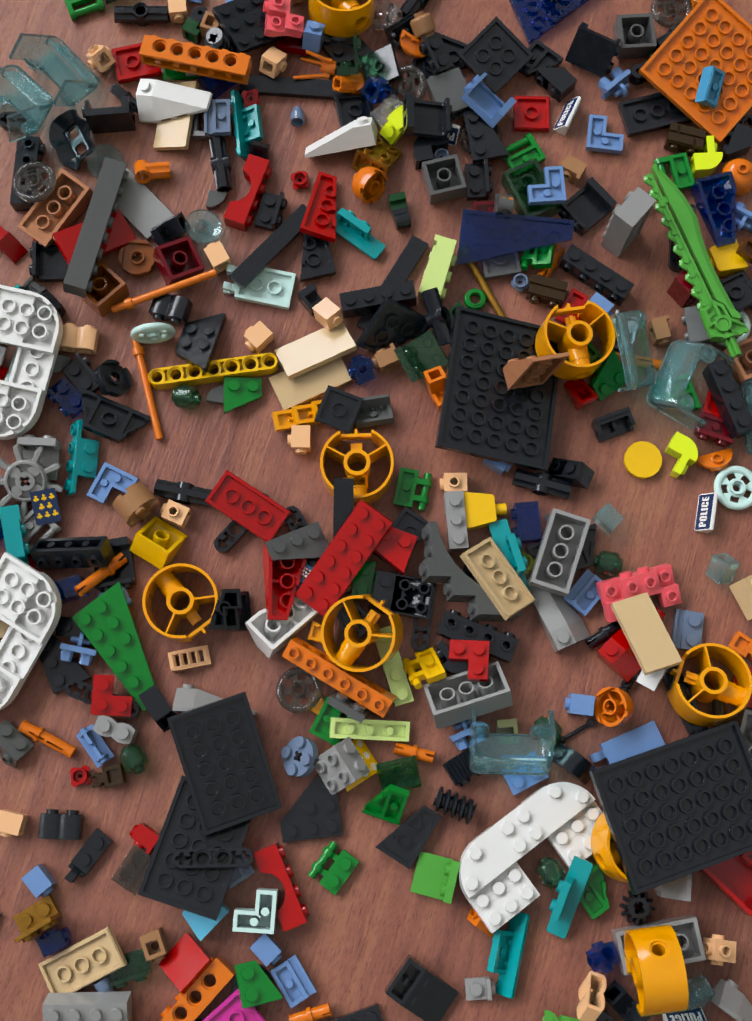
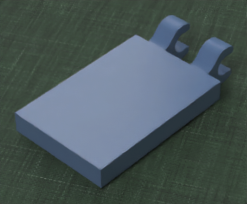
[589,720,665,764]

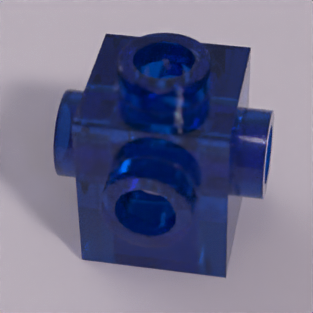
[360,76,392,104]
[347,354,376,385]
[586,941,621,974]

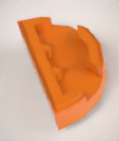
[400,29,425,58]
[696,448,733,472]

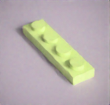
[375,626,414,707]
[329,717,410,742]

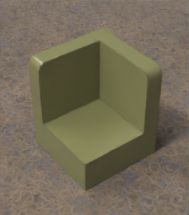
[495,718,519,745]

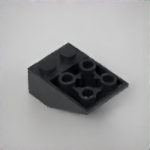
[368,570,434,620]
[385,954,459,1021]

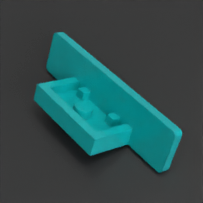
[230,89,264,161]
[335,208,385,260]
[64,419,100,496]
[0,504,30,565]
[488,519,530,591]
[546,856,593,939]
[487,912,530,999]

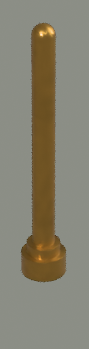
[457,245,506,317]

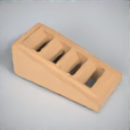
[168,645,212,673]

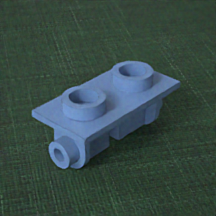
[76,724,114,768]

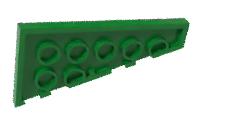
[72,581,155,712]

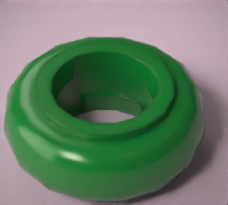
[464,289,486,310]

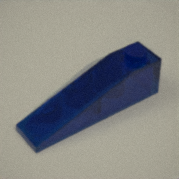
[691,171,737,248]

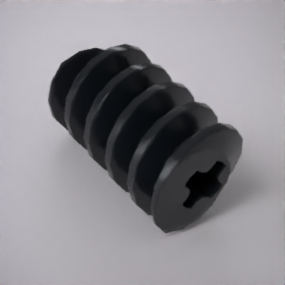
[204,27,237,53]
[432,786,477,825]

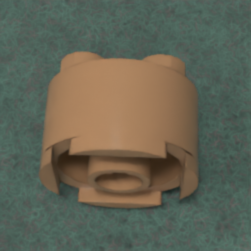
[112,482,160,527]

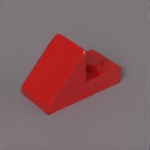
[0,226,28,264]
[563,379,598,410]

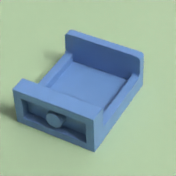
[461,72,517,129]

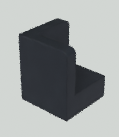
[297,283,322,316]

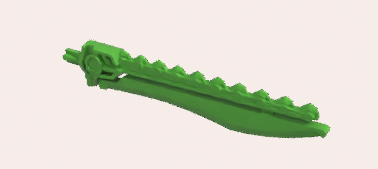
[644,164,749,358]

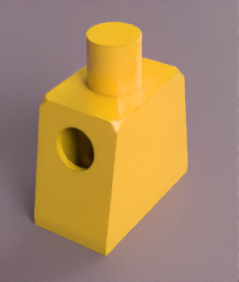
[707,235,748,278]
[463,492,507,531]

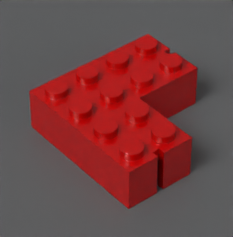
[700,851,752,917]

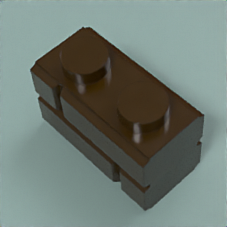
[663,122,707,157]
[526,273,568,309]

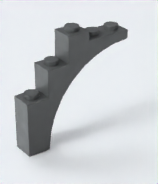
[419,521,521,621]

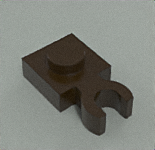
[90,763,127,788]

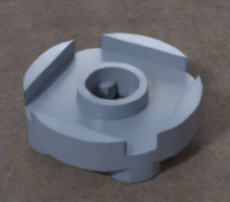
[281,736,318,778]

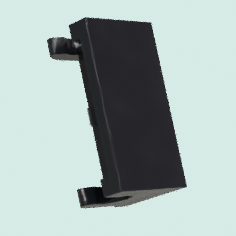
[384,11,415,50]
[591,407,635,443]

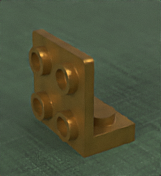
[351,137,403,182]
[13,894,62,943]

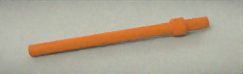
[111,269,218,313]
[132,339,163,441]

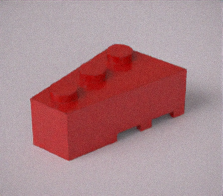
[373,527,418,575]

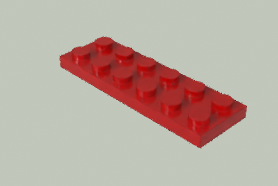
[295,499,394,617]

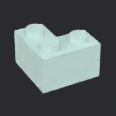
[232,888,279,934]

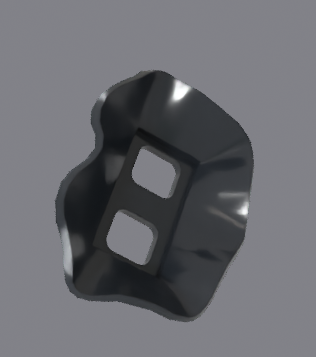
[49,109,95,170]

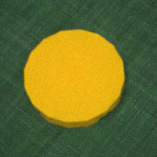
[623,441,662,479]

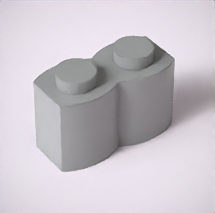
[93,716,139,745]

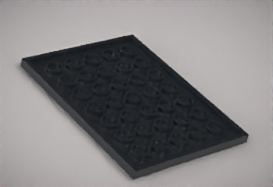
[435,306,559,472]
[589,720,752,895]

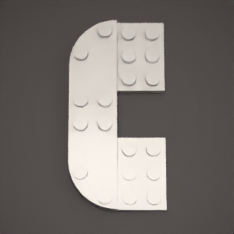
[0,285,63,440]
[0,552,62,711]
[458,782,612,933]

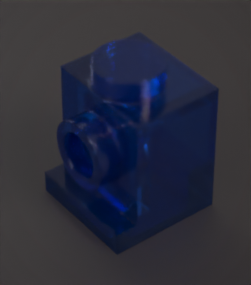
[36,927,72,958]

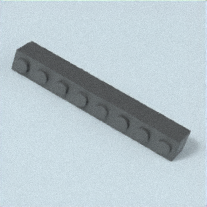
[63,157,129,298]

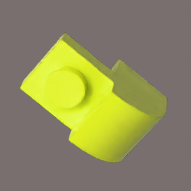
[379,105,403,145]
[689,135,723,178]
[665,431,698,479]

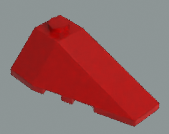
[263,544,306,620]
[598,605,665,683]

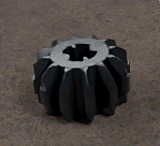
[619,890,655,926]

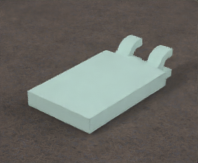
[223,264,296,310]

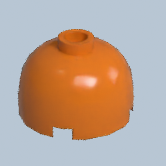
[719,158,752,196]
[352,166,387,205]
[594,687,634,727]

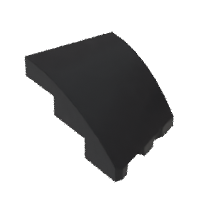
[208,589,251,631]

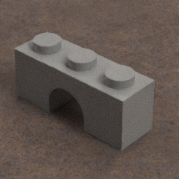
[443,491,469,553]

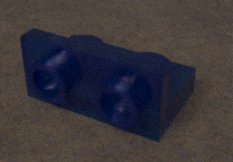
[46,376,82,419]

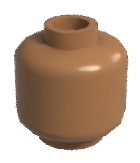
[410,11,436,39]

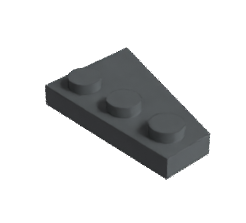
[264,521,328,561]

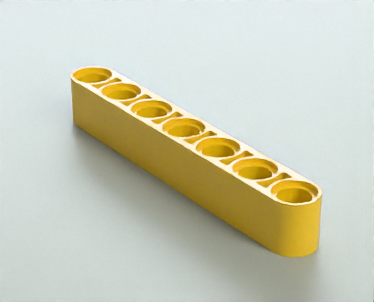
[148,353,279,390]

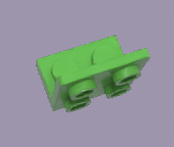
[411,851,461,904]

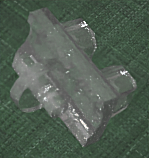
[373,0,403,30]
[370,94,403,128]

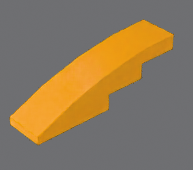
[271,400,322,432]

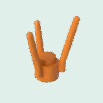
[293,50,336,80]

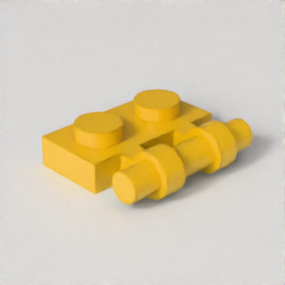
[403,647,447,689]

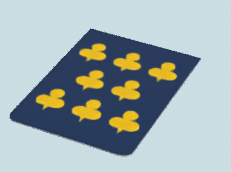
[30,488,62,525]

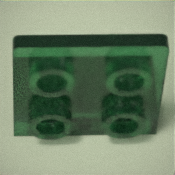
[337,33,362,75]
[394,330,448,383]

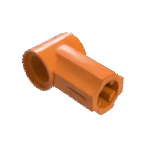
[332,73,368,94]
[134,160,171,184]

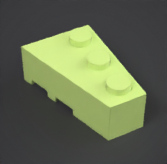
[418,234,458,300]

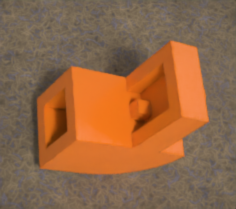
[423,366,446,411]

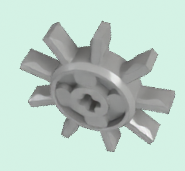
[0,444,64,517]

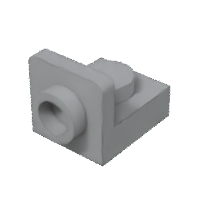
[464,976,495,1001]

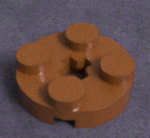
[119,239,156,277]

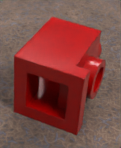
[129,823,160,855]

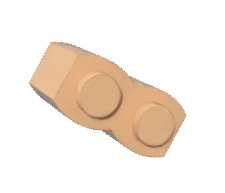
[59,323,99,355]
[576,971,607,1021]

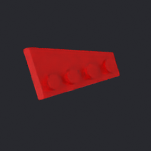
[299,171,337,243]

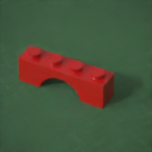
[223,154,272,232]
[253,843,309,932]

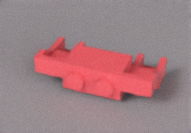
[263,0,304,38]
[595,563,682,623]

